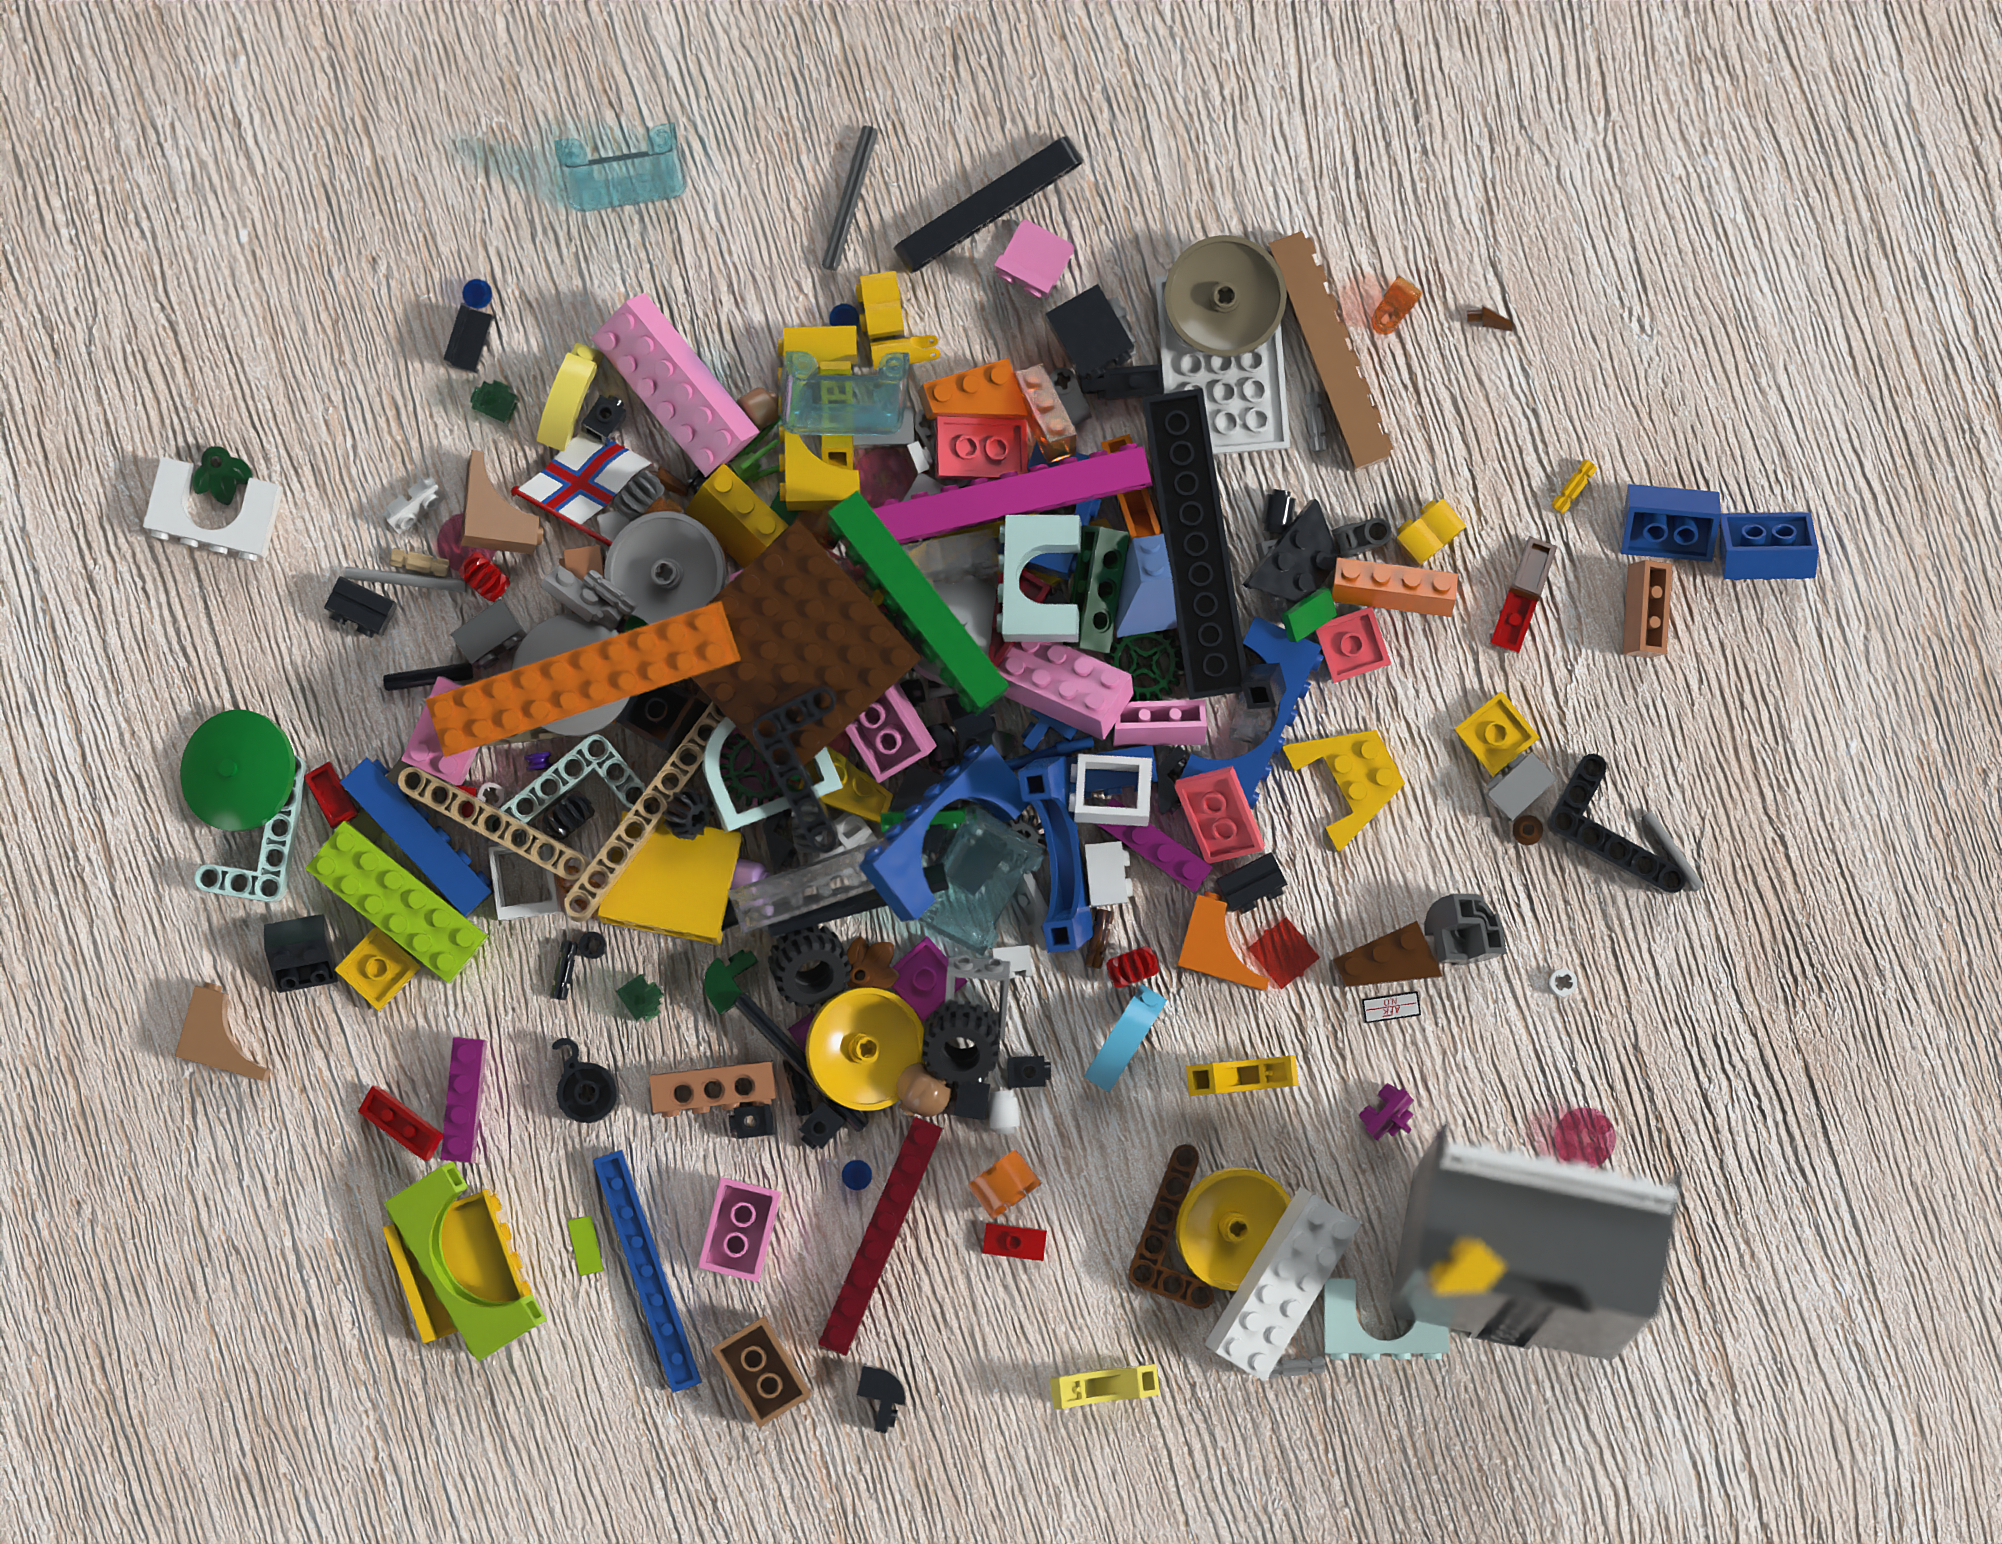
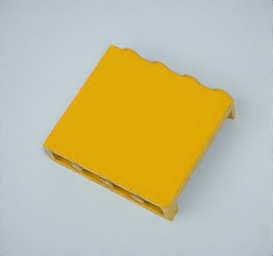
[598,810,745,946]
[382,1189,533,1344]

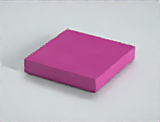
[891,936,968,1022]

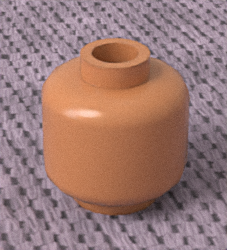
[736,387,779,431]

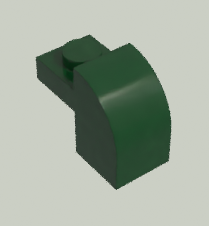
[704,949,759,1015]

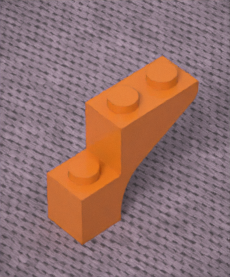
[1101,434,1162,542]

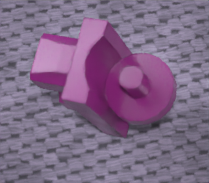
[1358,1083,1414,1141]

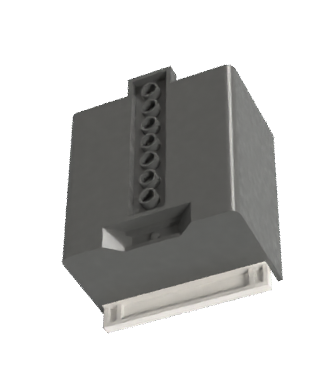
[1390,1122,1683,1360]

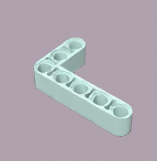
[488,735,649,836]
[194,755,307,903]

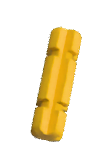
[1551,459,1597,514]

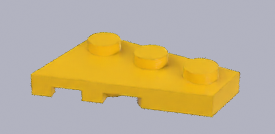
[797,745,893,824]

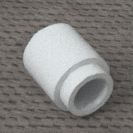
[987,1090,1020,1135]

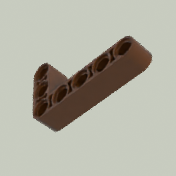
[1128,1144,1214,1309]

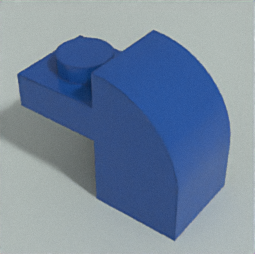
[1021,709,1079,752]

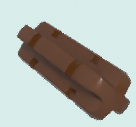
[1085,909,1114,969]

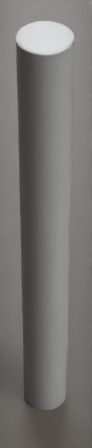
[344,567,467,592]

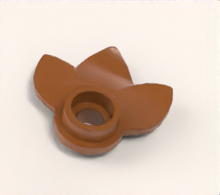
[847,937,900,990]

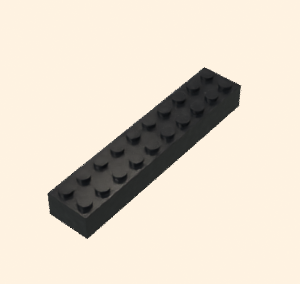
[1142,388,1247,700]

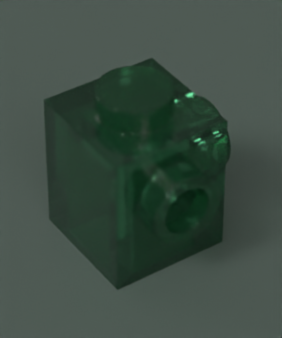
[470,380,520,427]
[616,974,664,1023]

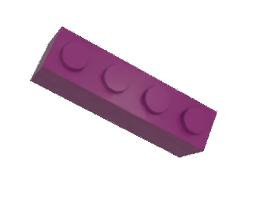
[1094,797,1213,894]
[440,1037,488,1163]

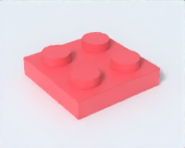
[1315,606,1391,684]

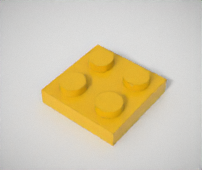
[1454,691,1540,777]
[334,926,422,1012]

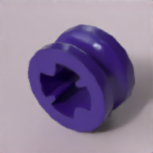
[524,752,553,772]

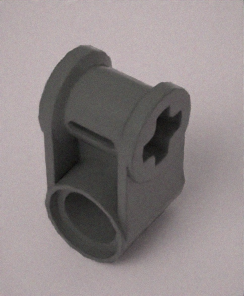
[1048,367,1092,429]
[1331,517,1392,559]

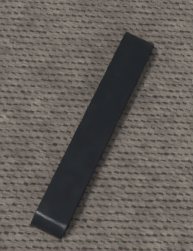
[893,135,1084,274]

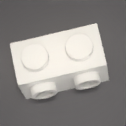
[1085,841,1133,907]

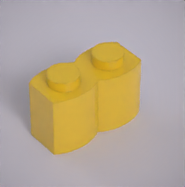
[855,271,905,339]
[1395,499,1466,568]

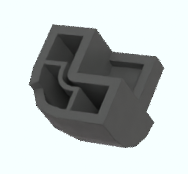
[1424,893,1507,966]

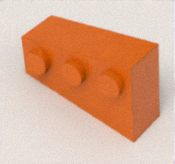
[917,358,1028,420]

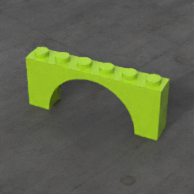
[384,1161,547,1362]

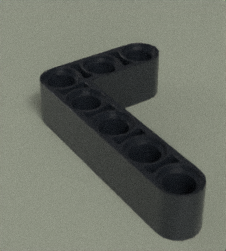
[752,684,838,853]
[1547,753,1686,895]

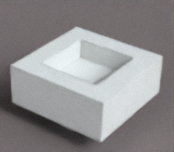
[907,441,933,475]

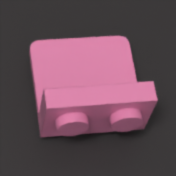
[994,220,1074,300]

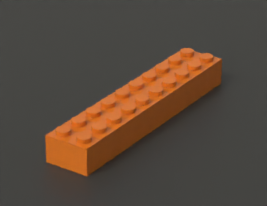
[425,601,740,758]

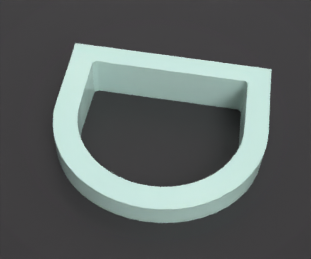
[702,716,843,832]

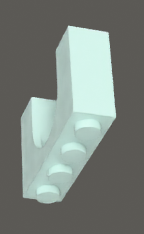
[997,515,1082,642]
[1323,1279,1449,1359]

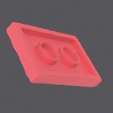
[935,416,1028,480]
[1174,766,1265,864]

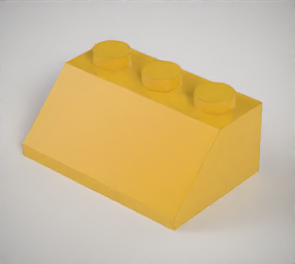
[685,463,789,569]

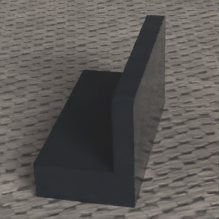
[443,303,494,374]

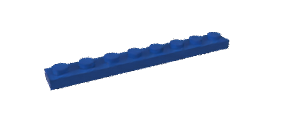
[593,1150,702,1393]

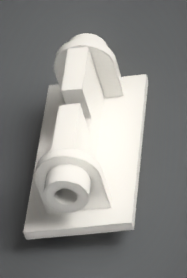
[382,476,447,534]

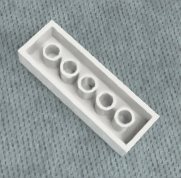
[1204,1186,1361,1382]

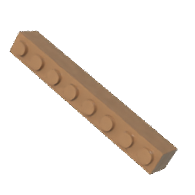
[1267,231,1393,472]

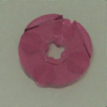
[854,449,914,508]
[1553,1107,1616,1169]

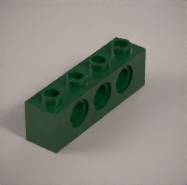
[1063,525,1130,653]

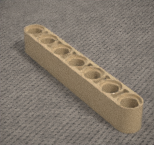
[398,767,591,881]

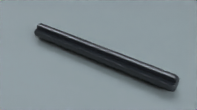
[733,993,869,1132]

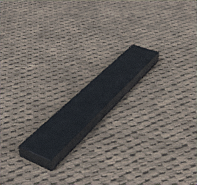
[765,862,949,937]

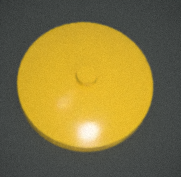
[806,987,925,1111]
[1176,1167,1291,1291]

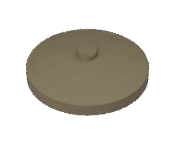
[1164,235,1287,358]

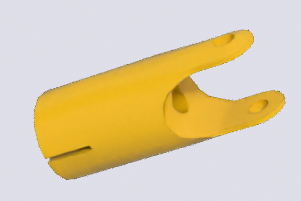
[870,335,941,370]

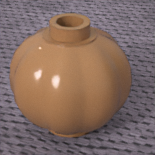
[897,1062,952,1117]

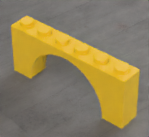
[778,326,860,511]

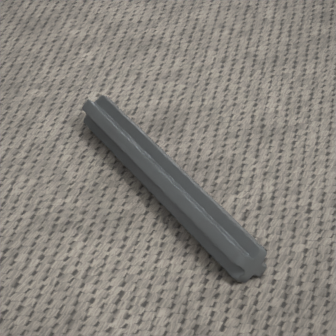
[822,126,878,271]

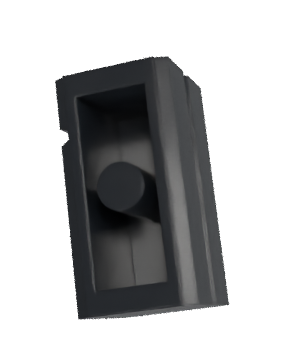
[324,576,398,638]
[1216,852,1288,915]

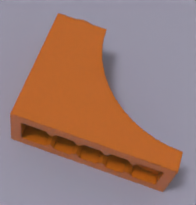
[1177,891,1269,992]

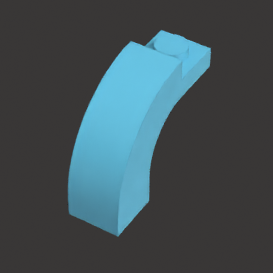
[1083,984,1167,1093]

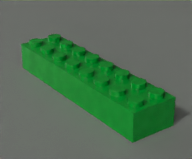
[825,490,1009,716]

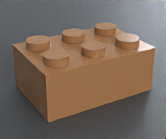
[711,1315,813,1428]

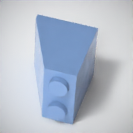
[1114,534,1177,637]

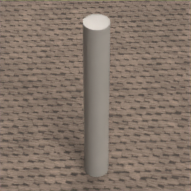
[1642,810,1704,892]

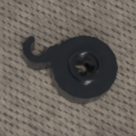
[552,1038,619,1124]

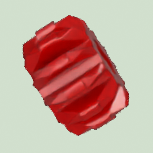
[458,551,510,602]
[1106,946,1159,988]

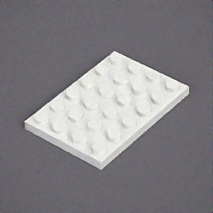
[1155,276,1291,455]

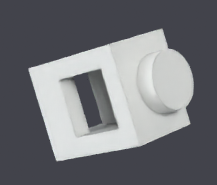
[987,945,1032,979]

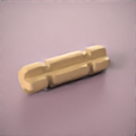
[390,548,450,577]

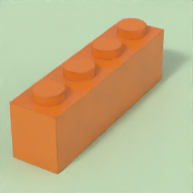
[1331,557,1458,617]

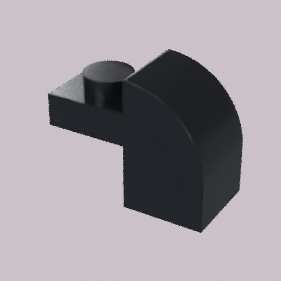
[857,1364,906,1434]

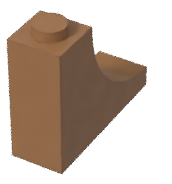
[460,450,543,555]
[175,982,271,1081]

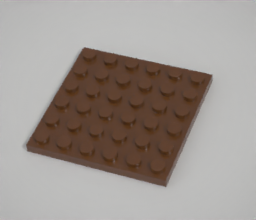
[691,520,923,782]

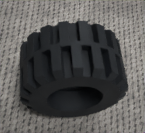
[768,925,851,1008]
[922,1001,1001,1085]

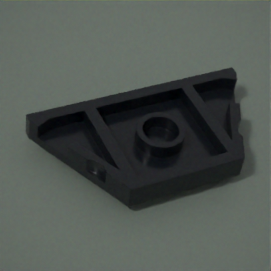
[1242,498,1339,604]

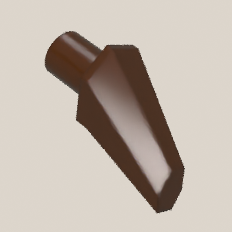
[1467,305,1513,332]
[644,466,688,497]

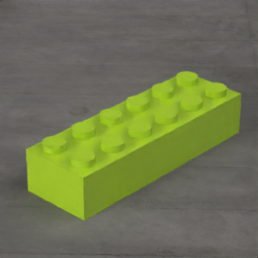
[305,821,490,984]

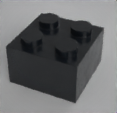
[616,683,708,755]

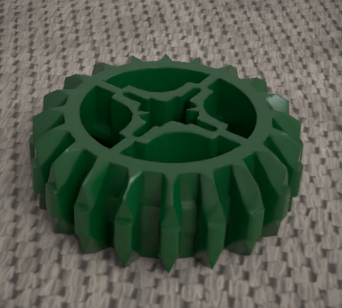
[1104,630,1184,702]
[719,733,800,807]

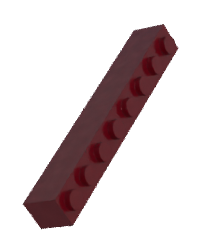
[818,1116,944,1356]

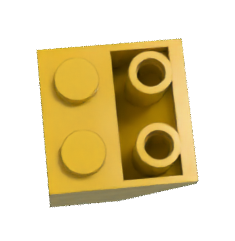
[1426,1235,1506,1294]

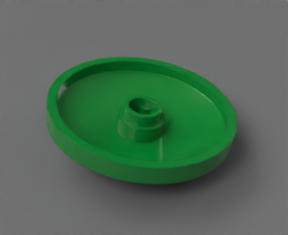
[180,709,295,832]

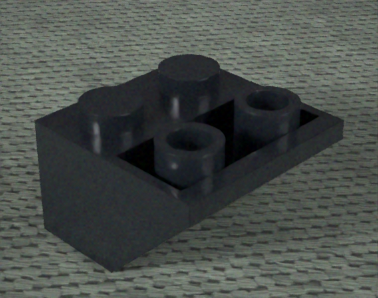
[264,914,338,993]

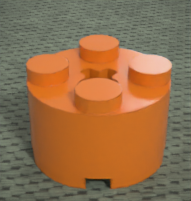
[968,1150,1042,1220]

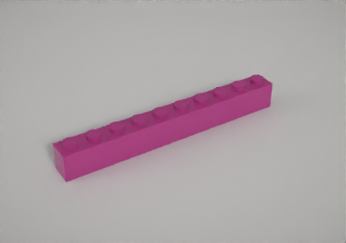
[873,444,1153,544]

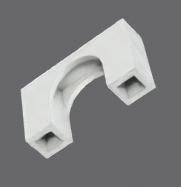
[143,457,283,562]

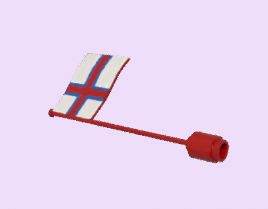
[510,432,653,547]

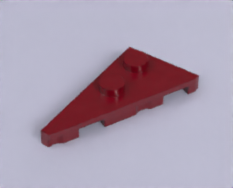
[988,569,1052,669]

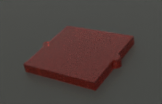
[1247,916,1320,990]

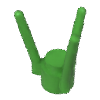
[730,415,782,483]

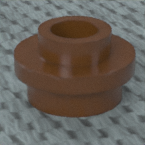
[1512,815,1543,846]

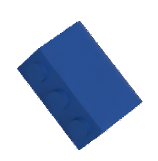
[1621,484,1721,562]
[1719,512,1819,580]

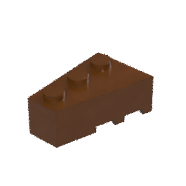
[1331,921,1443,988]

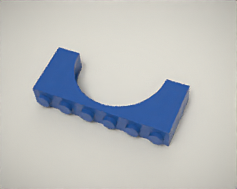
[1180,616,1324,810]
[857,744,1031,922]
[1018,755,1094,953]

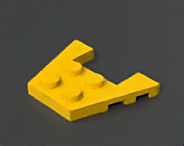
[1282,730,1405,853]

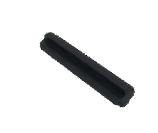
[383,662,474,691]

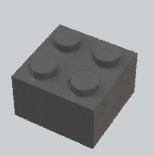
[450,599,527,670]

